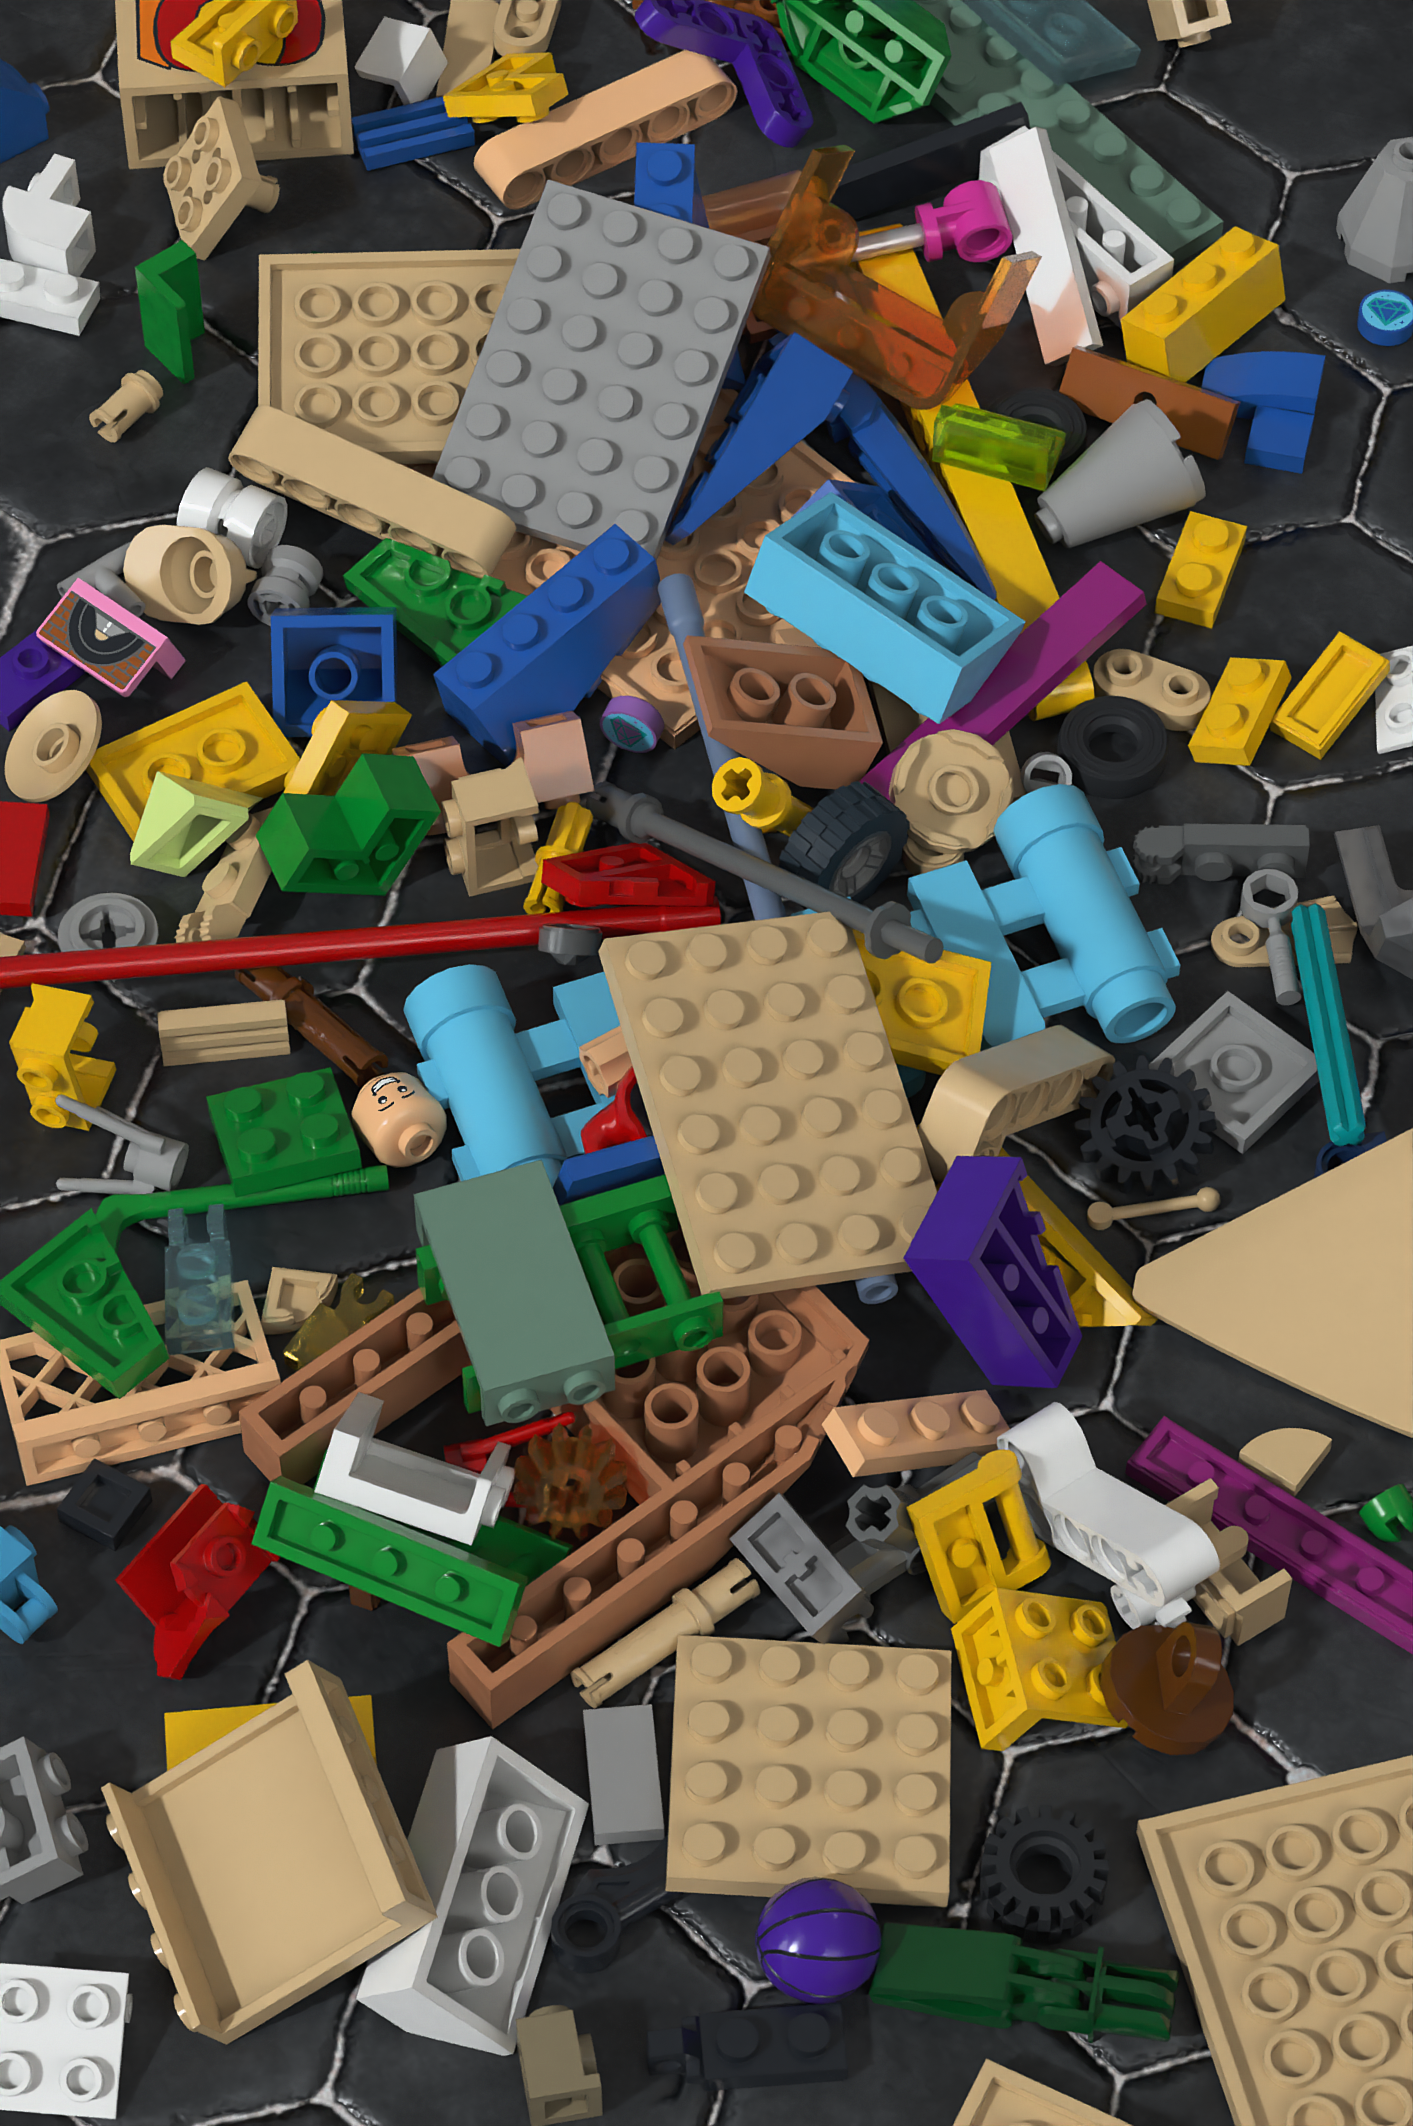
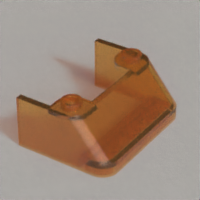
[751,145,1042,410]

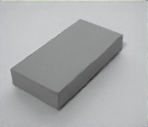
[583,1704,664,1845]

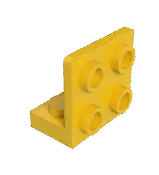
[951,1588,1128,1751]

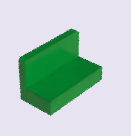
[135,240,205,385]

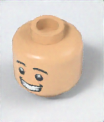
[351,1072,447,1168]

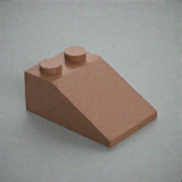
[683,635,883,789]

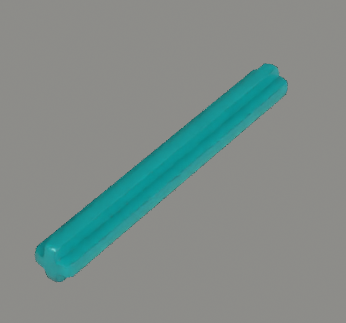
[1291,903,1366,1147]

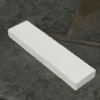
[989,127,1103,367]

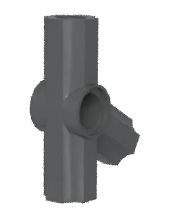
[828,1451,998,1597]

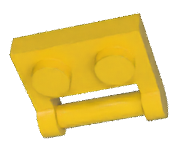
[906,1449,1051,1624]

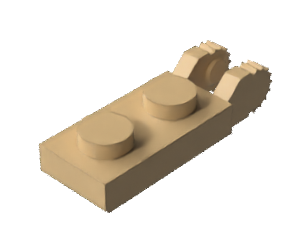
[174,807,273,943]

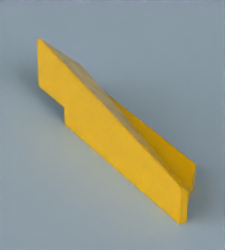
[917,1123,1158,1328]

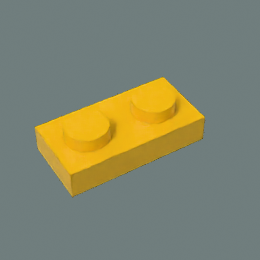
[1155,511,1247,628]
[1188,657,1292,766]

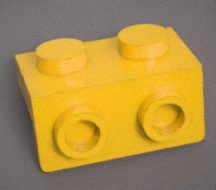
[171,0,298,87]

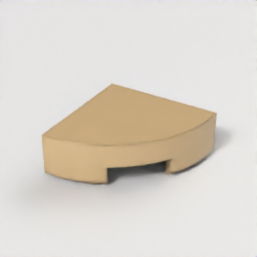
[261,1267,338,1335]
[1238,1428,1332,1497]

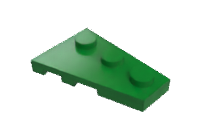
[0,1208,170,1399]

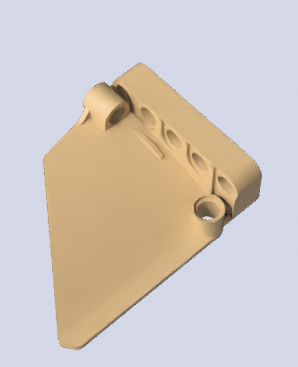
[1132,1128,1413,1438]

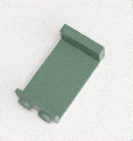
[414,1160,615,1426]

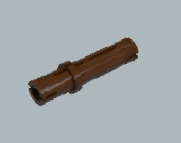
[235,966,388,1088]

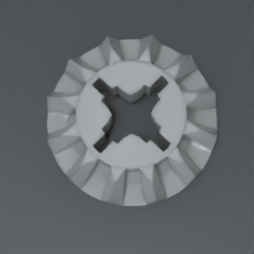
[58,893,159,982]

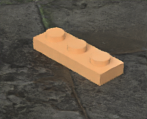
[822,1390,1010,1477]

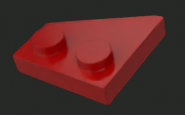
[541,842,716,907]

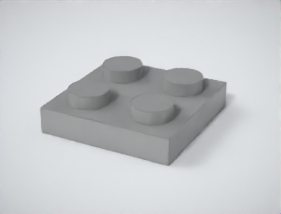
[1149,991,1319,1154]

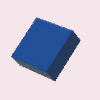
[1244,405,1314,474]

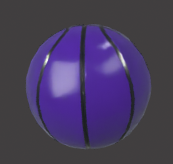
[755,1877,881,2004]

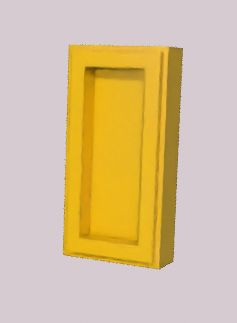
[1270,631,1390,760]

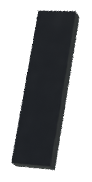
[809,102,1030,231]

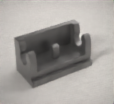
[730,1493,874,1644]

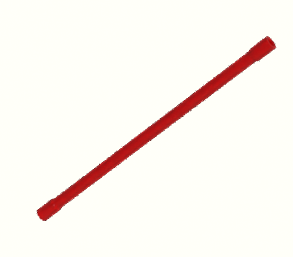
[0,896,721,989]

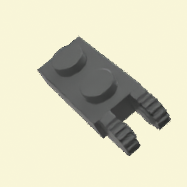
[1131,823,1310,885]

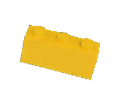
[1120,226,1286,383]

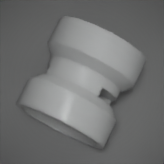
[247,545,323,626]

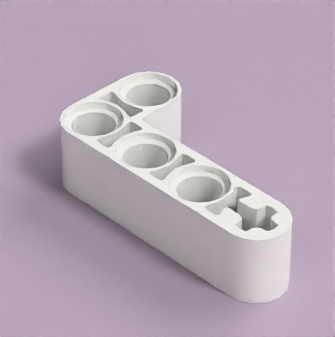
[997,1402,1220,1608]

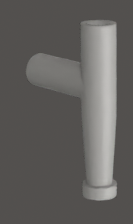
[57,525,157,618]

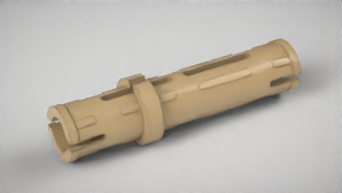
[570,1558,760,1709]

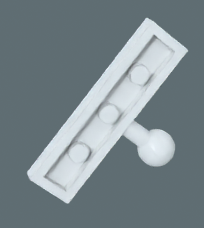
[0,259,100,336]

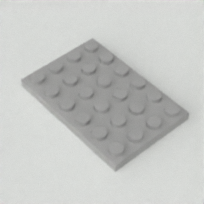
[432,179,771,561]

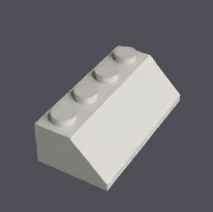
[356,1736,589,2056]

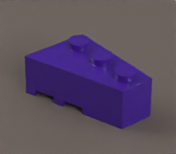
[903,1156,1082,1388]

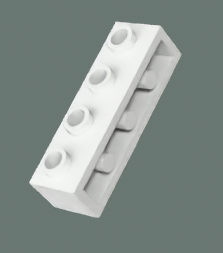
[979,126,1174,329]

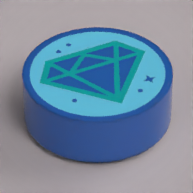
[1357,289,1413,346]

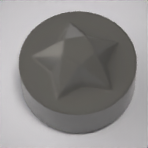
[538,923,603,965]

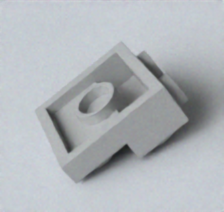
[0,1736,88,1904]

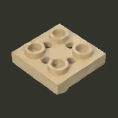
[163,96,280,260]

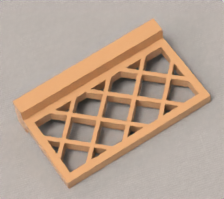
[0,1280,281,1486]

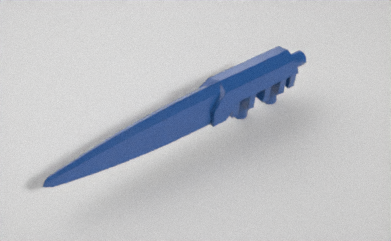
[769,312,996,600]

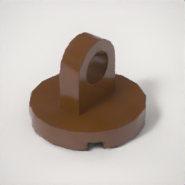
[1100,1622,1234,1755]

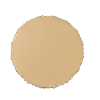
[889,729,1015,855]

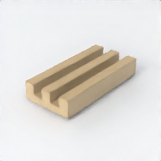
[157,1000,290,1066]

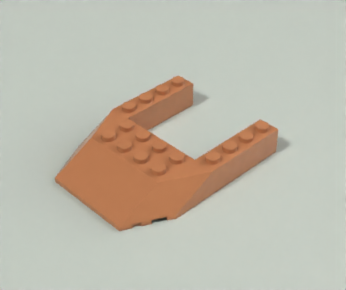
[239,1218,869,1729]

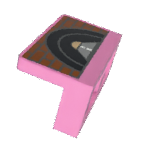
[36,578,186,697]

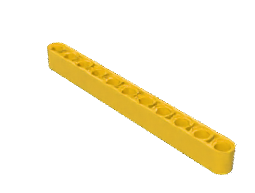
[843,223,1095,721]

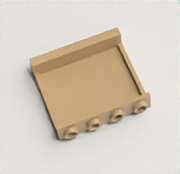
[101,1660,438,2045]

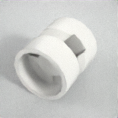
[177,467,287,569]

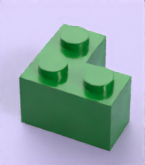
[255,753,441,896]

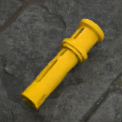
[712,757,814,837]

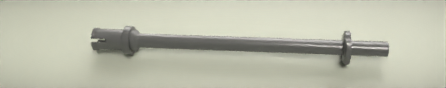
[586,781,944,964]

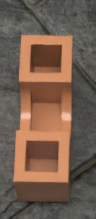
[392,711,595,835]

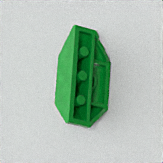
[770,0,952,124]

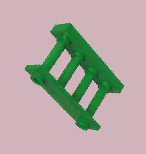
[416,1174,723,1414]
[251,1448,573,1647]

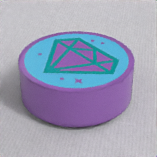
[600,696,664,753]

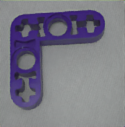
[635,0,814,148]

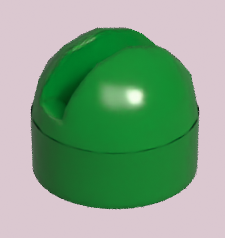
[1359,1484,1413,1542]

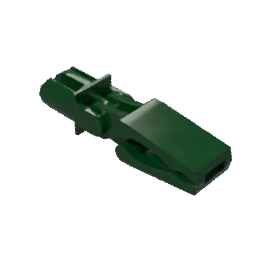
[869,1922,1179,2043]

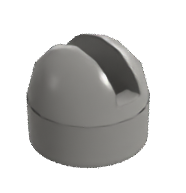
[1020,752,1072,794]

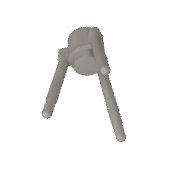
[55,1094,189,1194]

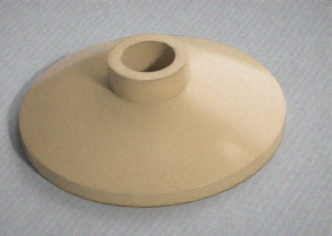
[5,690,102,802]

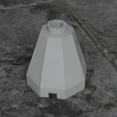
[1336,137,1413,284]

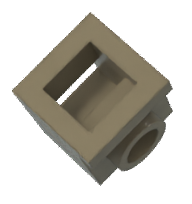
[516,2005,603,2126]

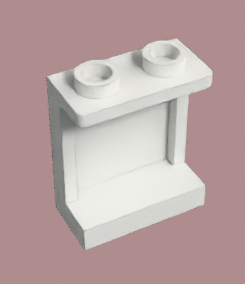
[315,1392,517,1545]

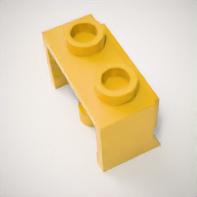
[9,983,117,1131]

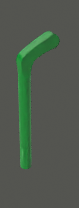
[96,1165,389,1254]

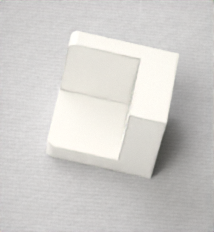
[355,17,448,105]

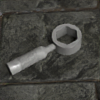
[1240,869,1301,1005]

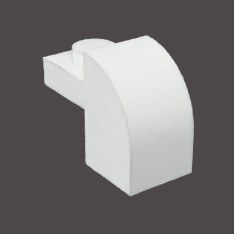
[3,153,96,277]

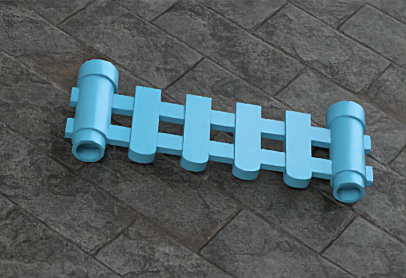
[403,784,1181,1188]

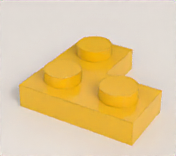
[443,53,568,123]
[283,700,412,796]

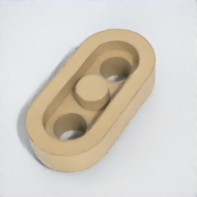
[493,0,561,57]
[1092,649,1211,731]

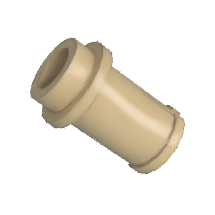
[89,370,163,442]

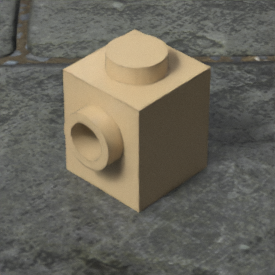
[1147,0,1232,48]

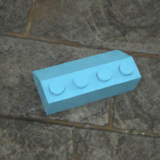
[744,492,1026,724]

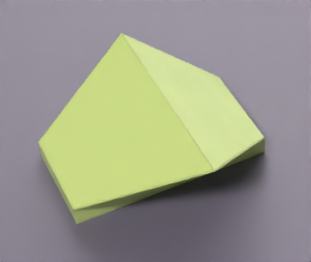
[130,771,263,878]

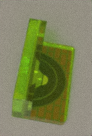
[932,403,1066,491]

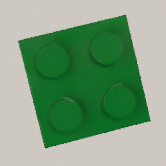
[206,1067,362,1198]

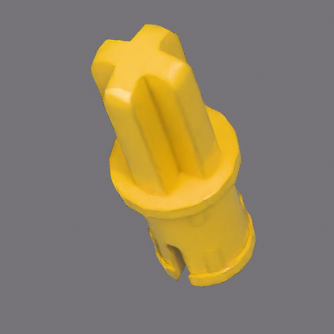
[523,802,593,914]

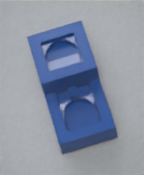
[1201,351,1325,420]

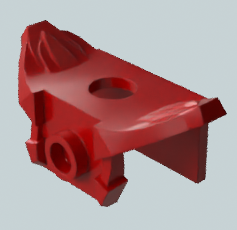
[115,1484,281,1680]

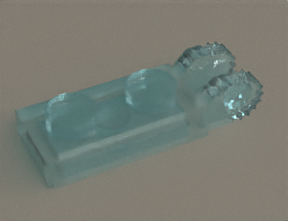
[165,1204,235,1355]

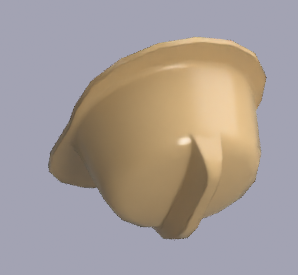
[123,525,257,625]

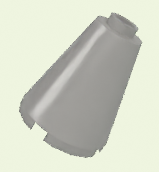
[1034,399,1206,548]

